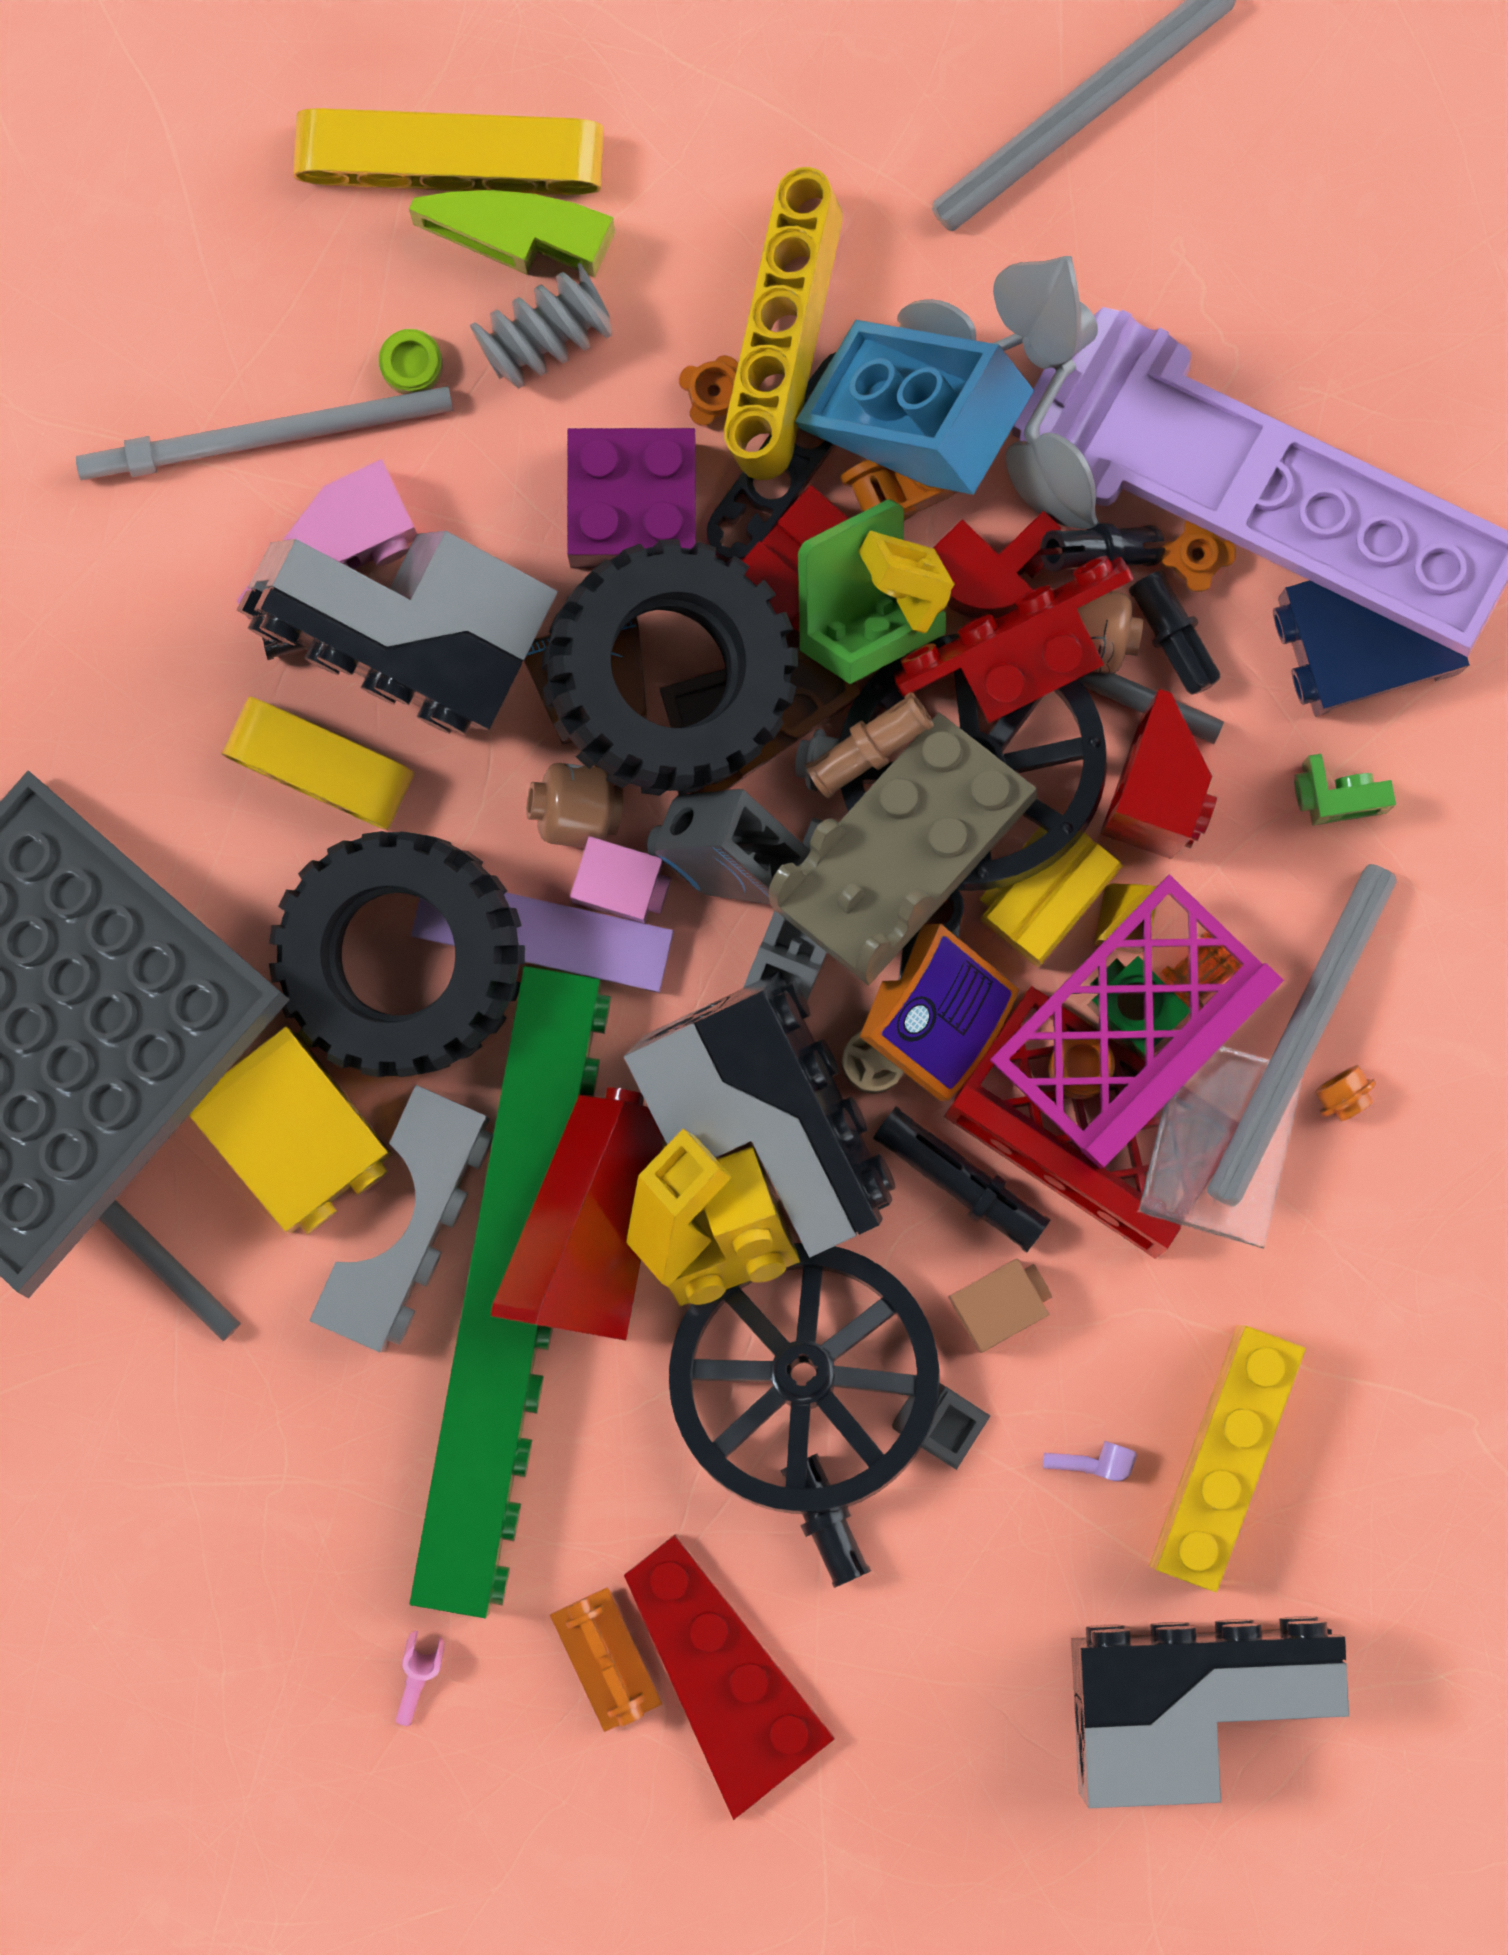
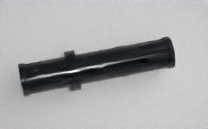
[872,1106,1051,1253]

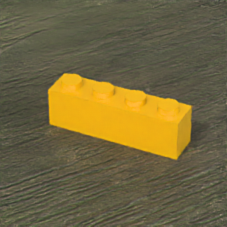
[1148,1325,1306,1593]

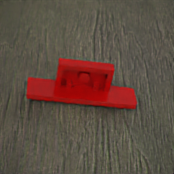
[893,556,1134,723]

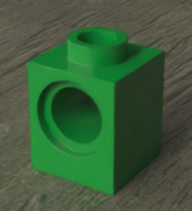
[1087,956,1190,1058]

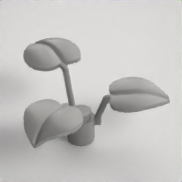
[897,256,1099,529]

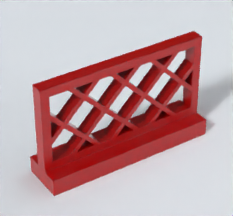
[943,986,1238,1259]

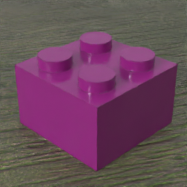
[567,428,696,568]

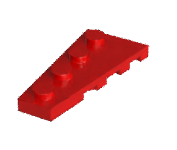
[624,1534,835,1821]

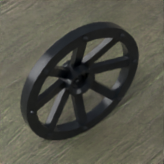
[839,633,1107,891]
[669,1243,940,1514]

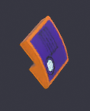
[860,924,1019,1101]

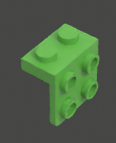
[798,499,946,684]

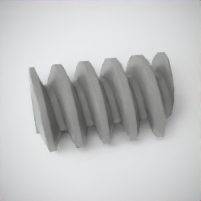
[469,262,612,389]

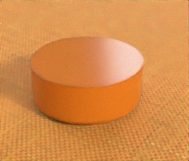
[1048,1039,1115,1099]

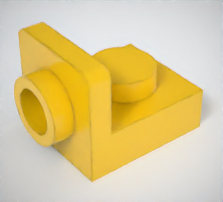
[858,531,954,633]

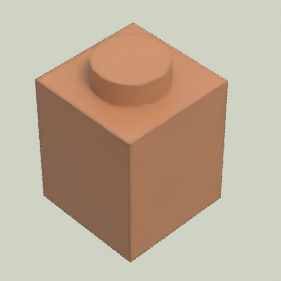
[948,1258,1052,1353]

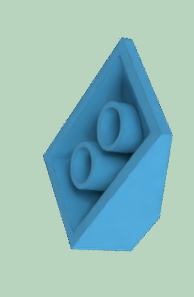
[795,320,1034,495]

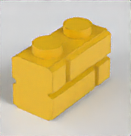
[979,826,1123,968]

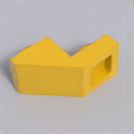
[626,1128,732,1287]

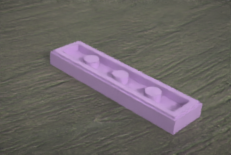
[411,892,674,993]

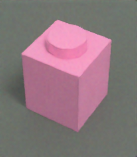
[570,836,671,924]

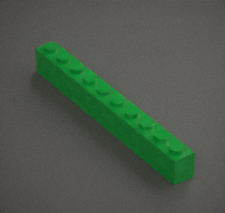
[409,966,611,1619]

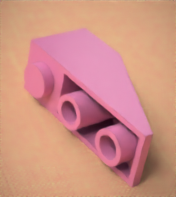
[237,459,417,619]

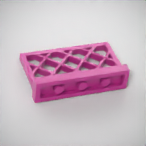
[990,874,1284,1168]

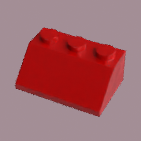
[1100,689,1217,859]

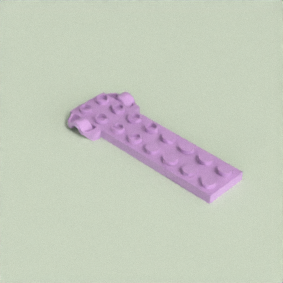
[1012,307,1508,657]

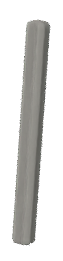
[932,0,1236,231]
[1207,864,1397,1207]

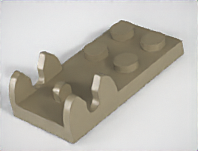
[768,712,1038,986]

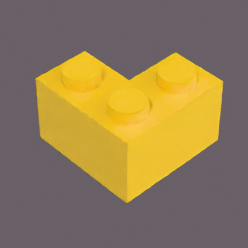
[669,1146,800,1306]

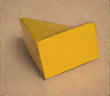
[1093,883,1157,955]

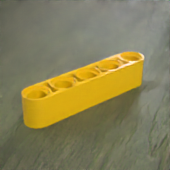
[293,108,604,195]
[724,167,843,480]

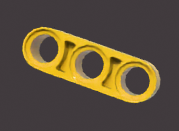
[221,696,415,831]

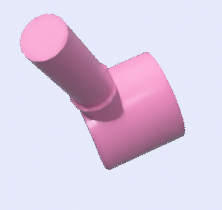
[395,1631,445,1726]

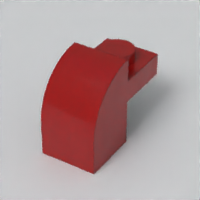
[933,511,1062,619]

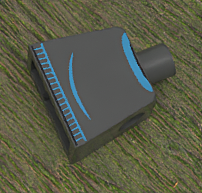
[647,789,810,905]

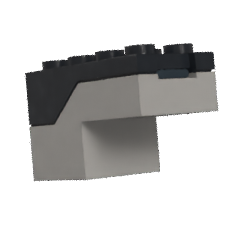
[236,530,558,735]
[623,971,896,1258]
[1071,1616,1349,1808]

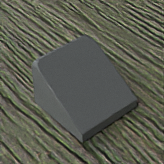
[892,1383,991,1470]

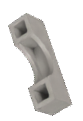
[309,1085,493,1353]

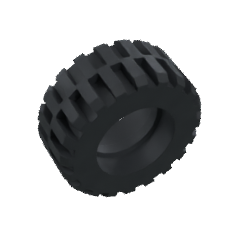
[542,539,798,796]
[269,831,525,1077]

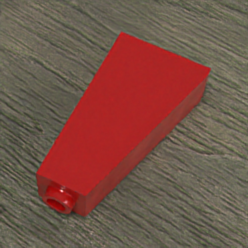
[491,1087,664,1341]

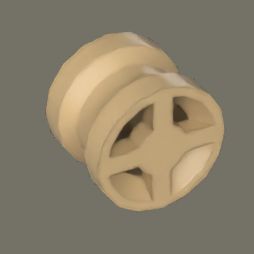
[841,1030,904,1094]

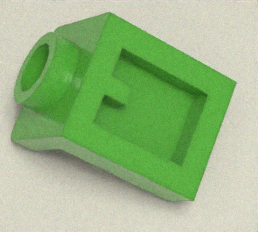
[1294,754,1396,826]

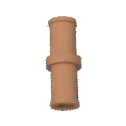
[805,692,934,798]

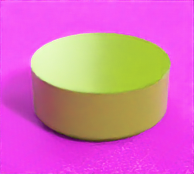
[379,329,443,394]

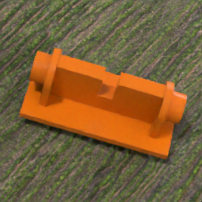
[550,1587,663,1732]

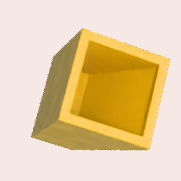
[189,1027,393,1235]

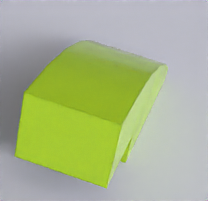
[409,190,615,278]

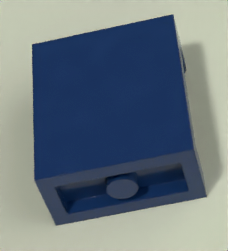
[1273,580,1470,717]

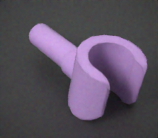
[1043,1441,1137,1481]

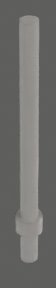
[75,386,453,481]

